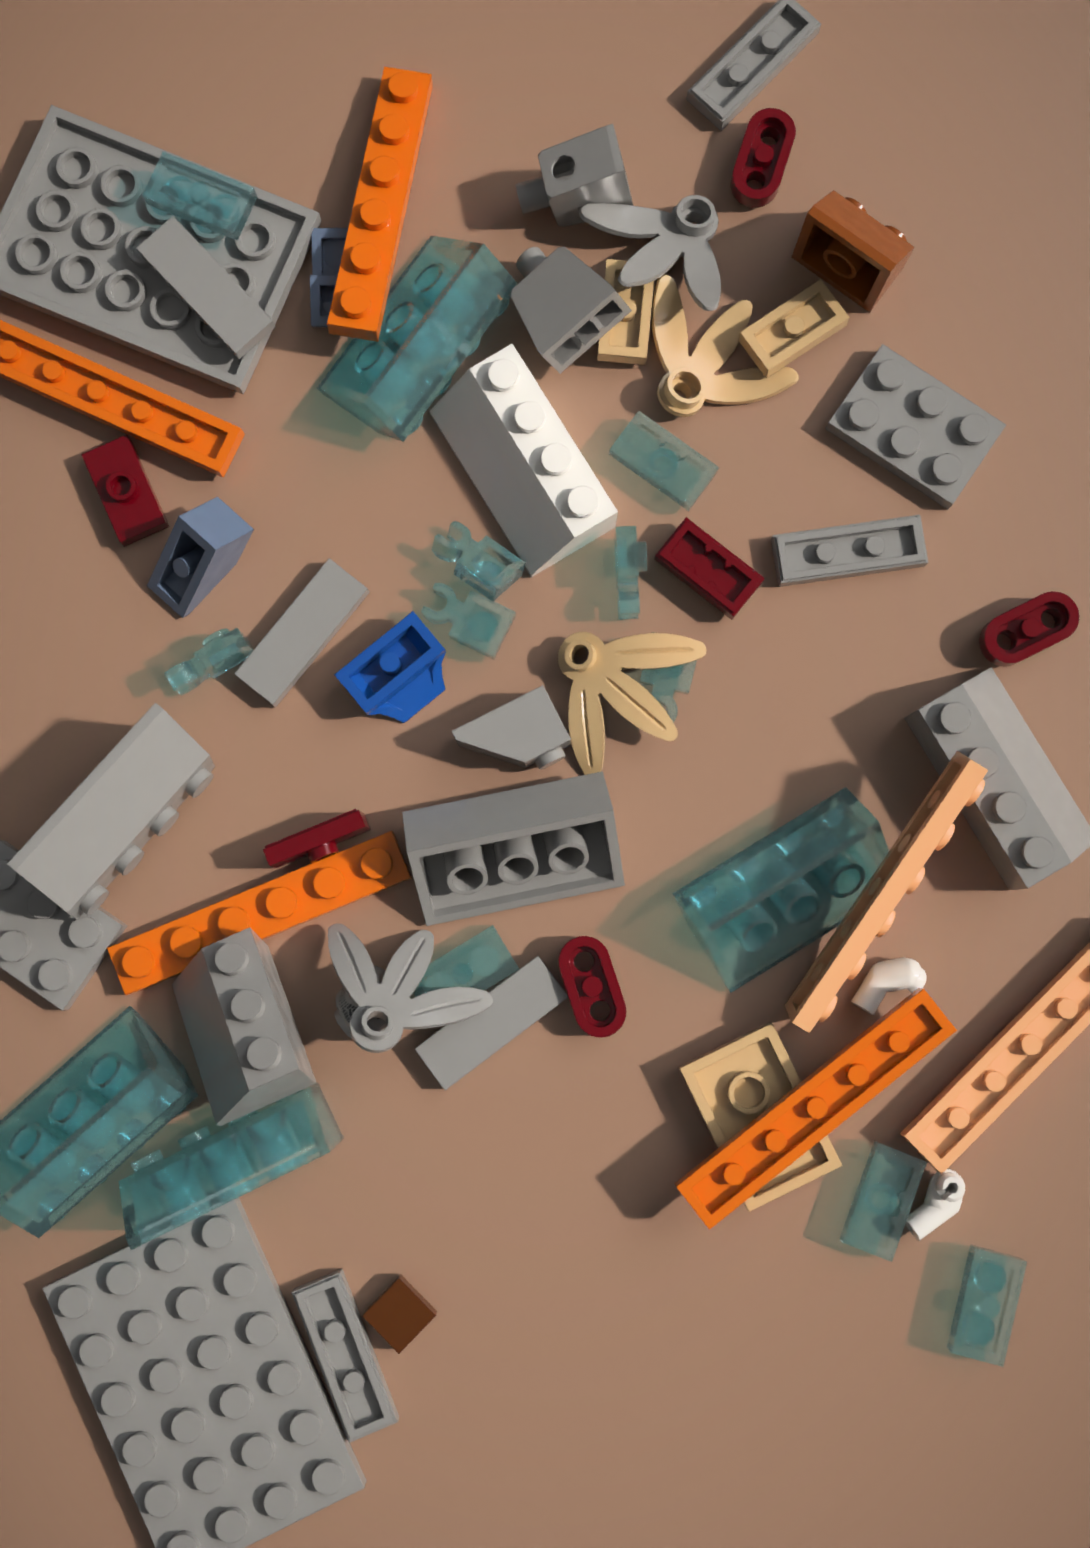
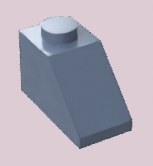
[147,497,254,618]

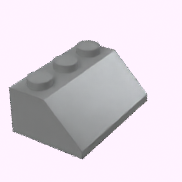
[172,927,317,1126]

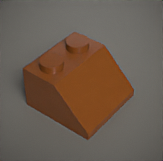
[791,190,914,313]

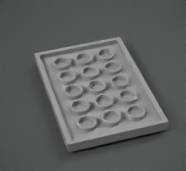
[0,105,322,394]
[42,1192,367,1548]

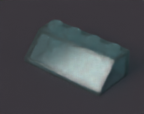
[317,236,518,442]
[672,787,889,993]
[0,1006,199,1238]
[118,1082,344,1250]

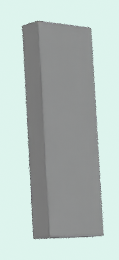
[686,0,821,131]
[136,216,276,359]
[771,515,928,587]
[234,558,370,707]
[415,956,569,1090]
[291,1269,399,1443]

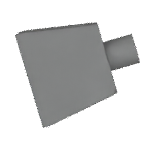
[516,124,633,227]
[511,246,632,374]

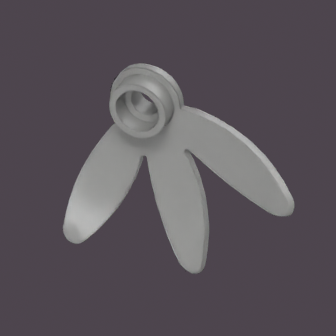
[579,195,721,311]
[328,923,493,1053]

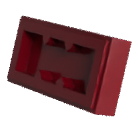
[81,434,170,547]
[654,517,765,620]
[263,809,371,868]

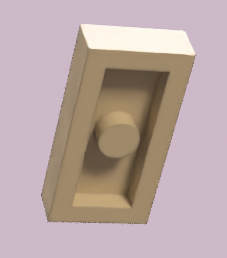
[597,259,654,365]
[738,279,850,378]

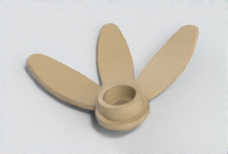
[652,274,799,417]
[558,632,707,775]

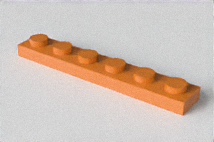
[327,66,433,342]
[0,320,245,478]
[107,831,412,996]
[674,988,957,1230]

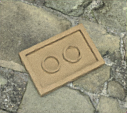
[678,1022,843,1212]

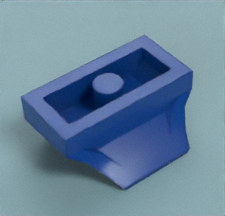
[334,611,446,723]

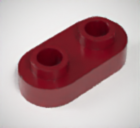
[730,108,796,208]
[979,591,1079,667]
[559,936,626,1038]

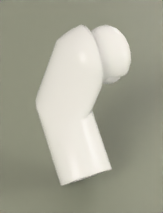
[851,957,927,1015]
[903,1169,965,1241]

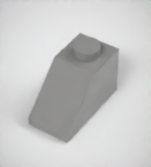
[452,685,571,770]

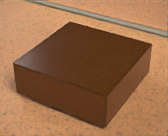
[362,1274,437,1354]

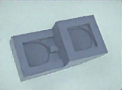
[310,228,348,327]

